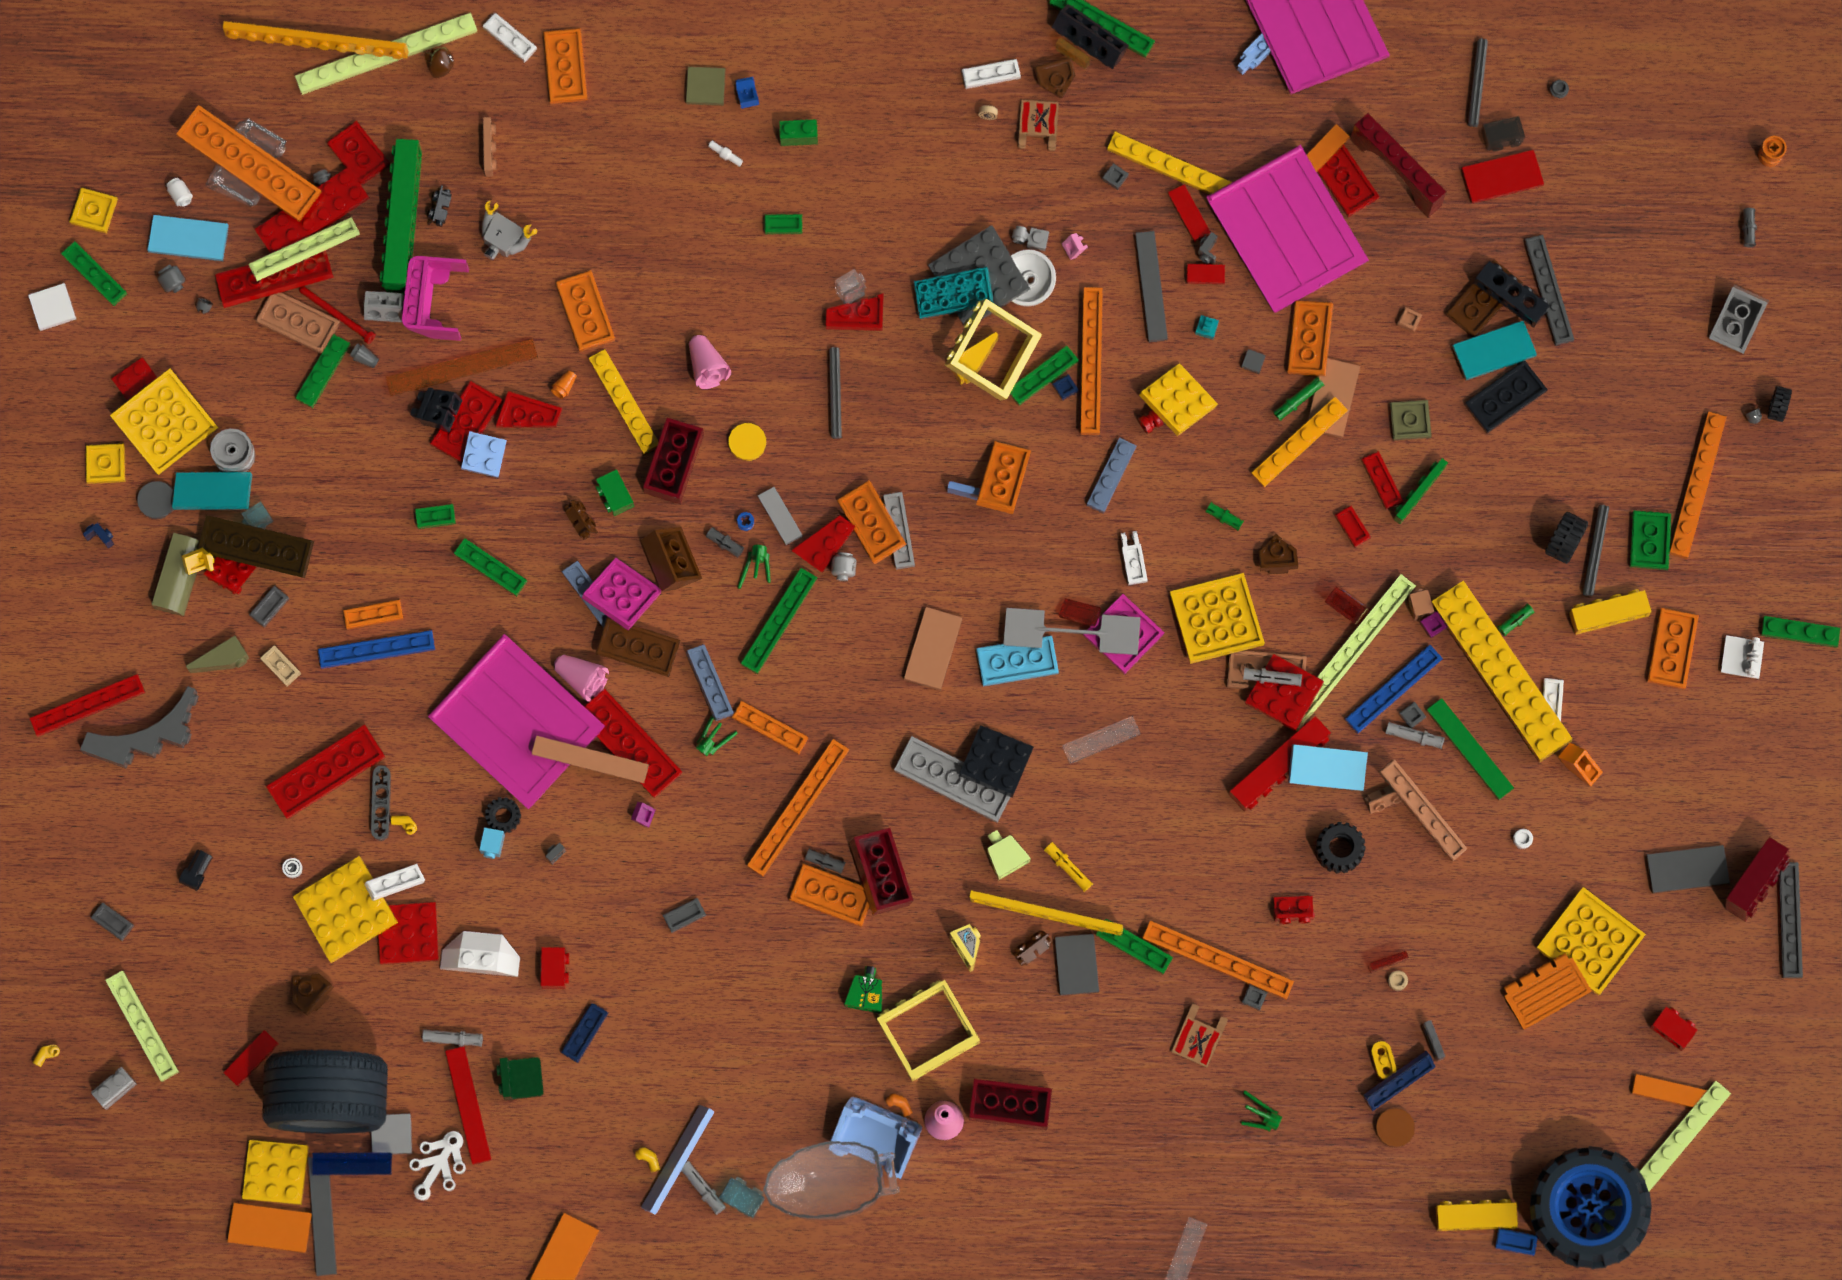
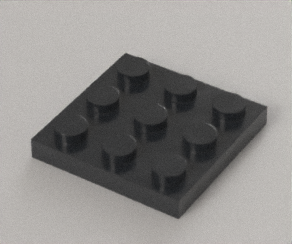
[959,725,1034,798]

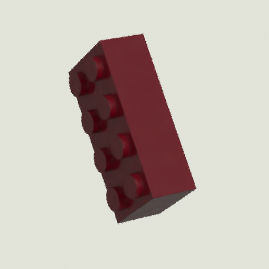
[643,418,704,505]
[850,828,914,916]
[1726,837,1790,922]
[969,1079,1052,1130]

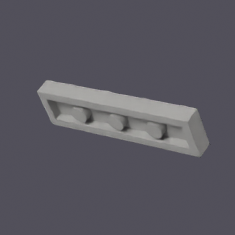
[883,492,915,570]

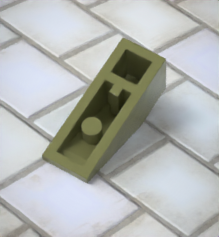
[186,636,250,673]

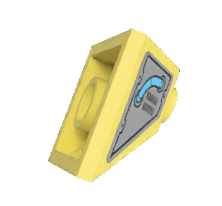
[950,924,981,972]

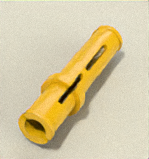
[1044,842,1093,892]

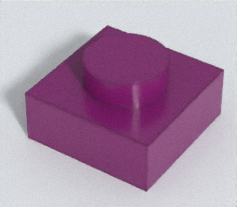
[1420,611,1447,639]
[631,802,656,827]

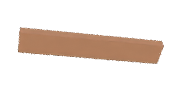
[532,736,649,783]
[1379,759,1468,861]

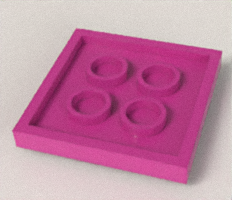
[582,558,662,630]
[1083,594,1165,674]

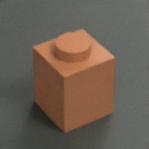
[1408,589,1434,620]

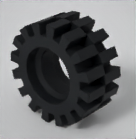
[1767,386,1792,422]
[485,797,521,834]

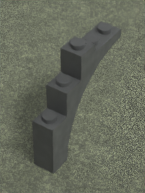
[80,686,199,769]

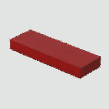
[1168,184,1211,242]
[1361,451,1403,510]
[224,1030,279,1087]

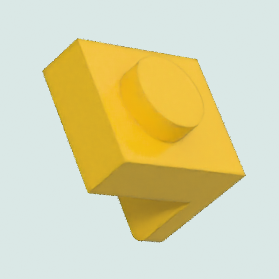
[182,548,214,575]

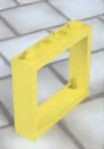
[945,299,1042,401]
[877,980,980,1082]

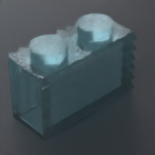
[719,1177,765,1219]

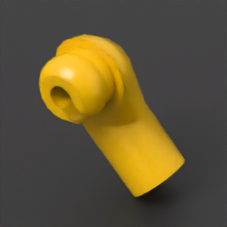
[391,816,417,835]
[32,1045,60,1067]
[635,1147,660,1173]

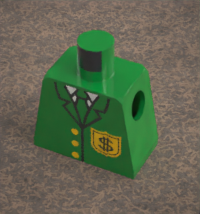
[845,966,882,1014]

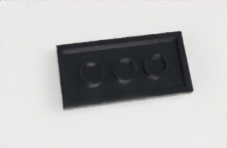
[1464,361,1548,434]

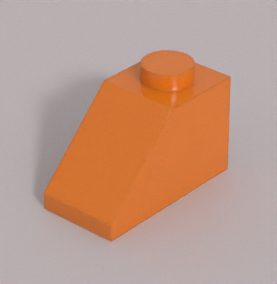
[1558,743,1603,786]

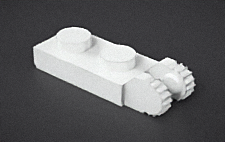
[1120,531,1148,585]

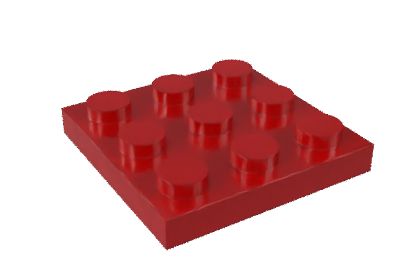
[1245,654,1324,732]
[379,902,439,965]

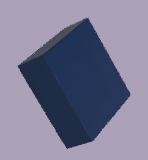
[1052,374,1079,401]

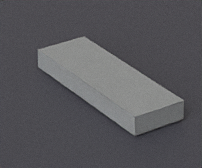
[758,487,802,545]

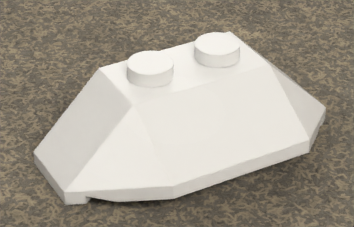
[440,931,520,977]

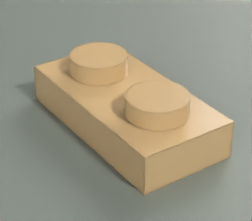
[260,645,301,687]

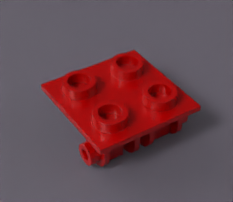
[203,557,256,595]

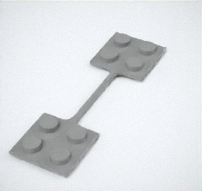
[1004,608,1141,655]

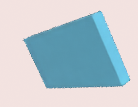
[148,215,229,261]
[976,636,1059,686]
[1288,744,1368,791]

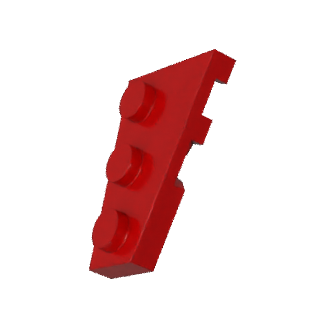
[826,293,884,331]
[496,391,562,428]
[791,515,856,573]

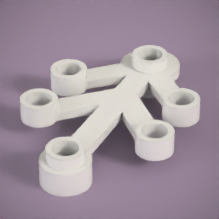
[409,1131,466,1201]

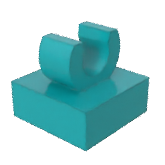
[1195,315,1219,340]

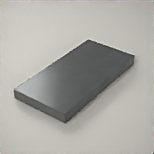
[1646,845,1730,894]

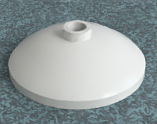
[1011,250,1056,306]

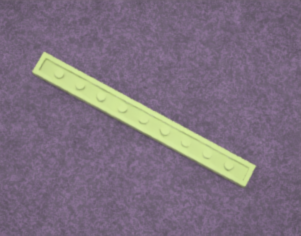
[295,13,478,95]
[1296,574,1416,732]
[1591,1081,1731,1234]

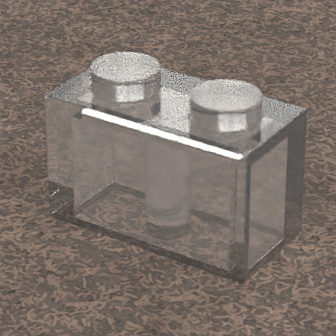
[835,269,866,304]

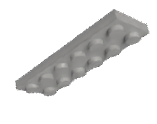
[894,736,1011,823]

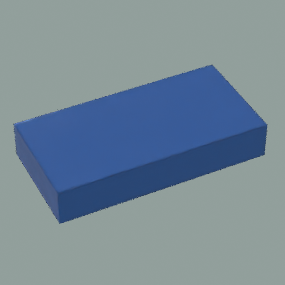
[1495,1228,1538,1256]

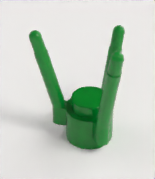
[738,545,771,589]
[695,715,738,756]
[1241,1091,1282,1132]

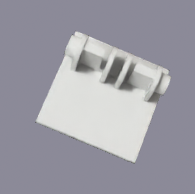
[1721,635,1764,679]

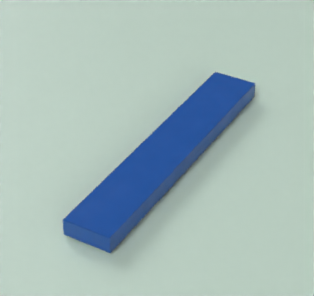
[318,630,435,669]
[1345,645,1443,734]

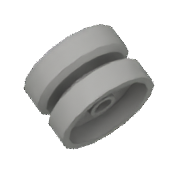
[210,428,256,472]

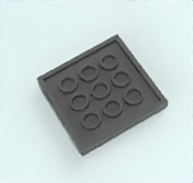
[929,225,1030,325]

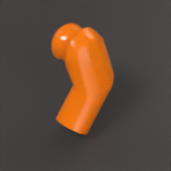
[886,1094,913,1117]

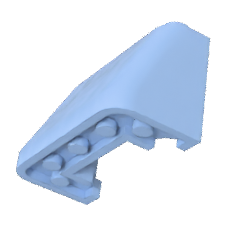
[828,1097,922,1179]

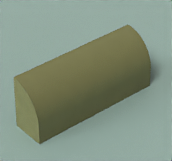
[152,533,200,617]

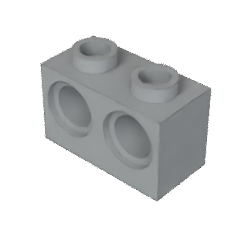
[364,291,403,322]

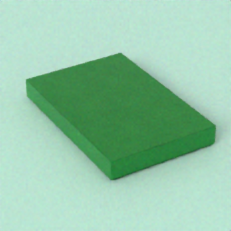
[1630,510,1671,570]

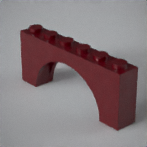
[1350,113,1446,218]

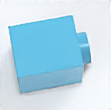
[480,828,505,859]

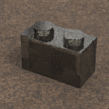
[1481,116,1525,152]

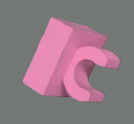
[1062,233,1087,260]

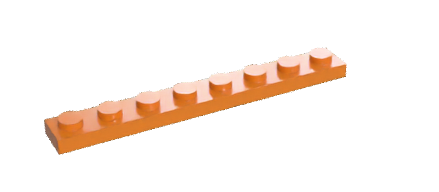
[1081,287,1103,435]
[1670,411,1727,559]
[747,739,849,877]
[1143,921,1294,1000]

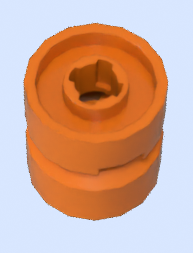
[1758,136,1787,167]

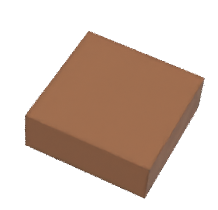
[1397,307,1422,333]

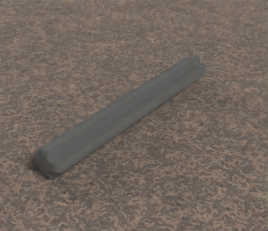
[1468,38,1488,127]
[829,347,842,439]
[1583,505,1609,596]

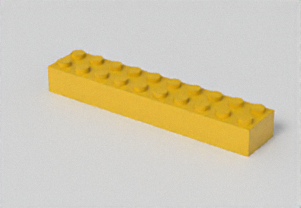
[1431,580,1572,763]

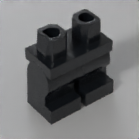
[410,387,463,433]

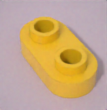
[1371,1041,1397,1080]

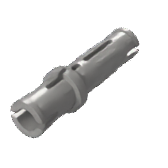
[1243,668,1302,686]
[1386,722,1445,749]
[423,1029,483,1047]
[681,1161,726,1215]

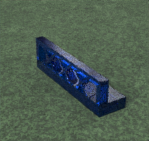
[312,1152,392,1176]

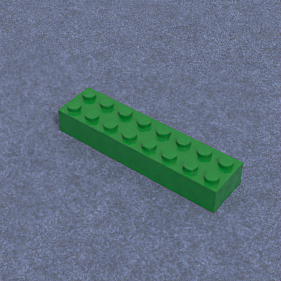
[380,139,422,295]

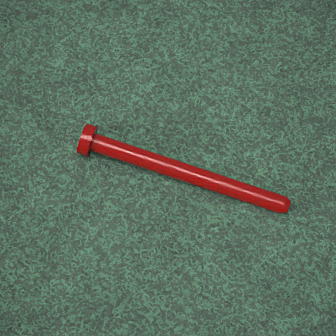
[299,286,376,345]

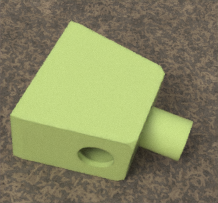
[987,830,1031,880]

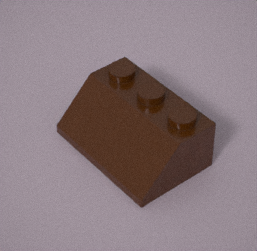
[641,527,702,591]

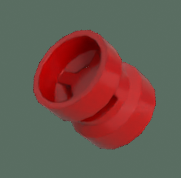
[1138,410,1164,434]

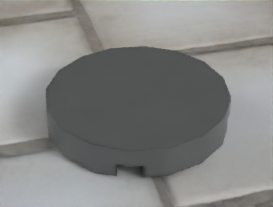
[137,481,174,519]

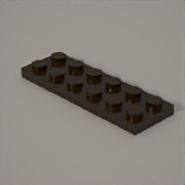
[198,515,314,578]

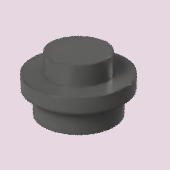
[1550,80,1569,99]
[313,169,331,185]

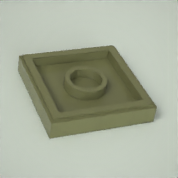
[686,67,726,106]
[1390,400,1432,441]

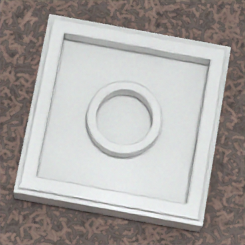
[28,283,76,331]

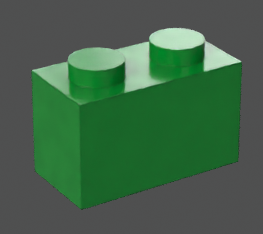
[780,119,818,146]
[595,469,634,517]

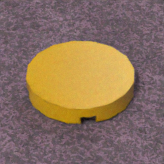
[729,423,766,461]

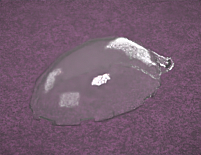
[763,1141,900,1220]

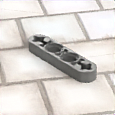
[371,765,391,841]

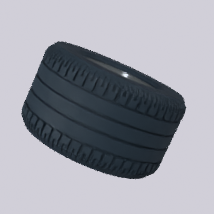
[262,1050,388,1134]

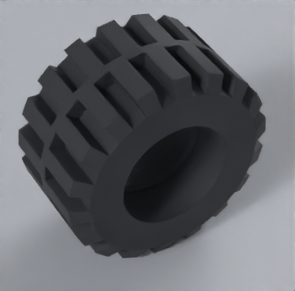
[1545,511,1588,564]
[1315,822,1366,874]

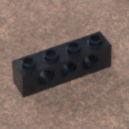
[1052,4,1129,69]
[1474,261,1550,328]

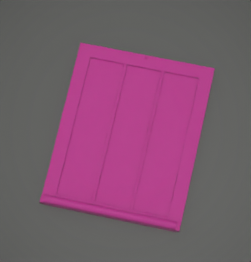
[1246,0,1389,94]
[1206,145,1369,313]
[428,634,605,809]

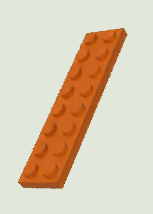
[176,105,321,222]

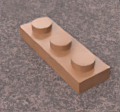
[483,117,497,177]

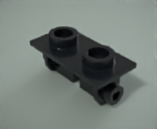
[426,185,452,227]

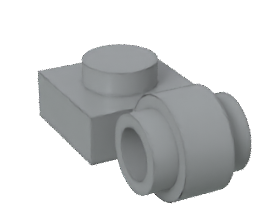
[1012,226,1049,251]

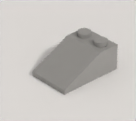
[1709,285,1769,354]

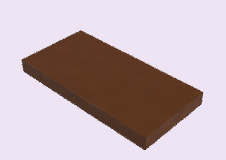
[1446,259,1523,338]
[596,617,681,677]

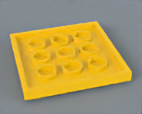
[110,369,218,475]
[1170,573,1265,664]
[293,856,398,963]
[1536,887,1646,996]

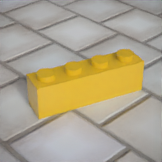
[1569,589,1652,635]
[1435,1199,1518,1231]

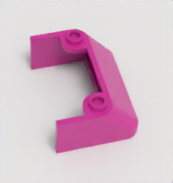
[402,256,469,341]

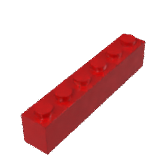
[1229,716,1331,812]

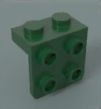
[497,1057,544,1100]

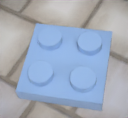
[461,431,507,478]

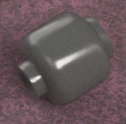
[157,264,186,294]

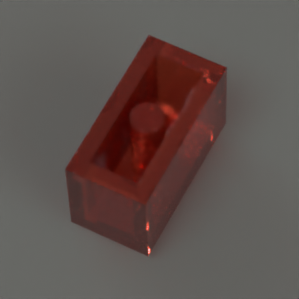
[1325,586,1370,625]

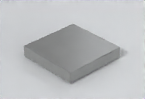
[372,1114,412,1156]

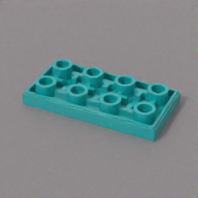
[914,267,994,319]
[1452,321,1537,381]
[172,472,252,510]

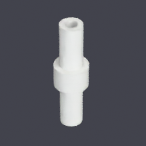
[708,141,743,167]

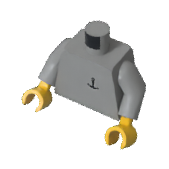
[482,200,537,260]

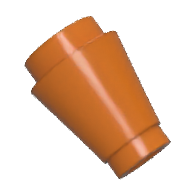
[551,370,577,399]

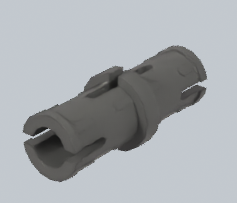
[1742,208,1757,247]
[706,527,744,558]
[805,848,846,874]

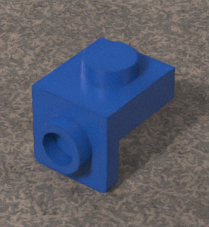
[735,77,759,109]

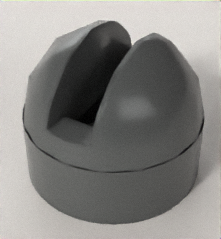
[196,298,213,314]
[1745,409,1762,424]

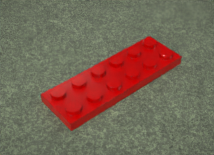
[254,167,370,253]
[215,250,334,308]
[585,689,683,799]
[266,724,386,820]

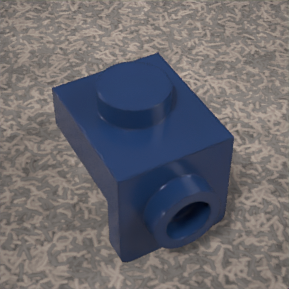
[83,522,114,549]

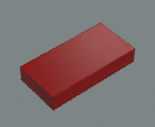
[1187,264,1225,285]
[1335,506,1371,548]

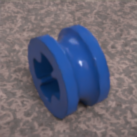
[737,512,754,531]

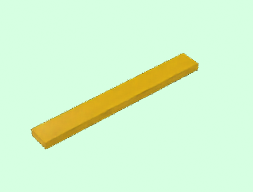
[970,891,1123,936]

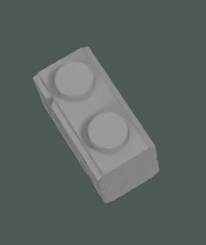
[91,1067,137,1110]

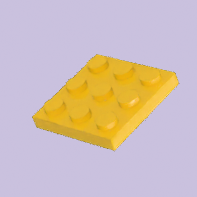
[1139,363,1218,436]
[242,1140,309,1205]

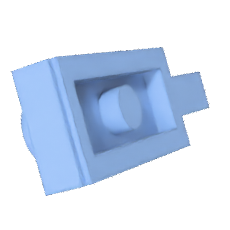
[1237,34,1271,75]

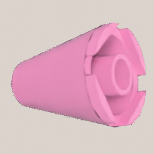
[689,335,731,389]
[554,655,609,701]
[925,1101,964,1140]

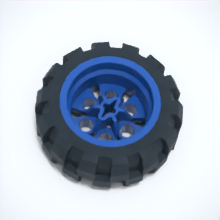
[1530,1146,1652,1270]

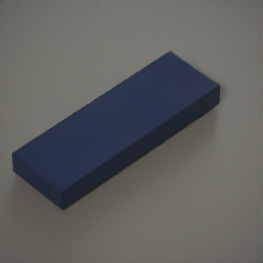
[561,1003,609,1063]

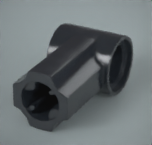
[179,849,213,891]

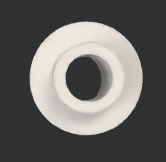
[166,178,193,207]

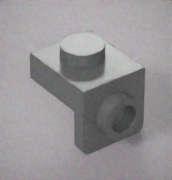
[1198,232,1218,264]

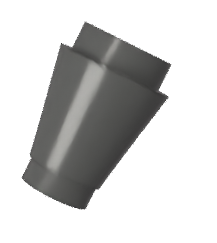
[350,344,379,369]

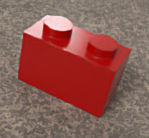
[541,947,570,989]
[1650,1007,1698,1051]

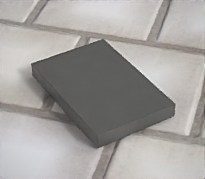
[1055,934,1099,996]

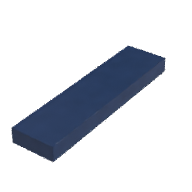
[1363,1051,1436,1111]

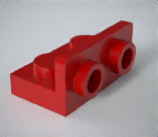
[1273,896,1315,924]

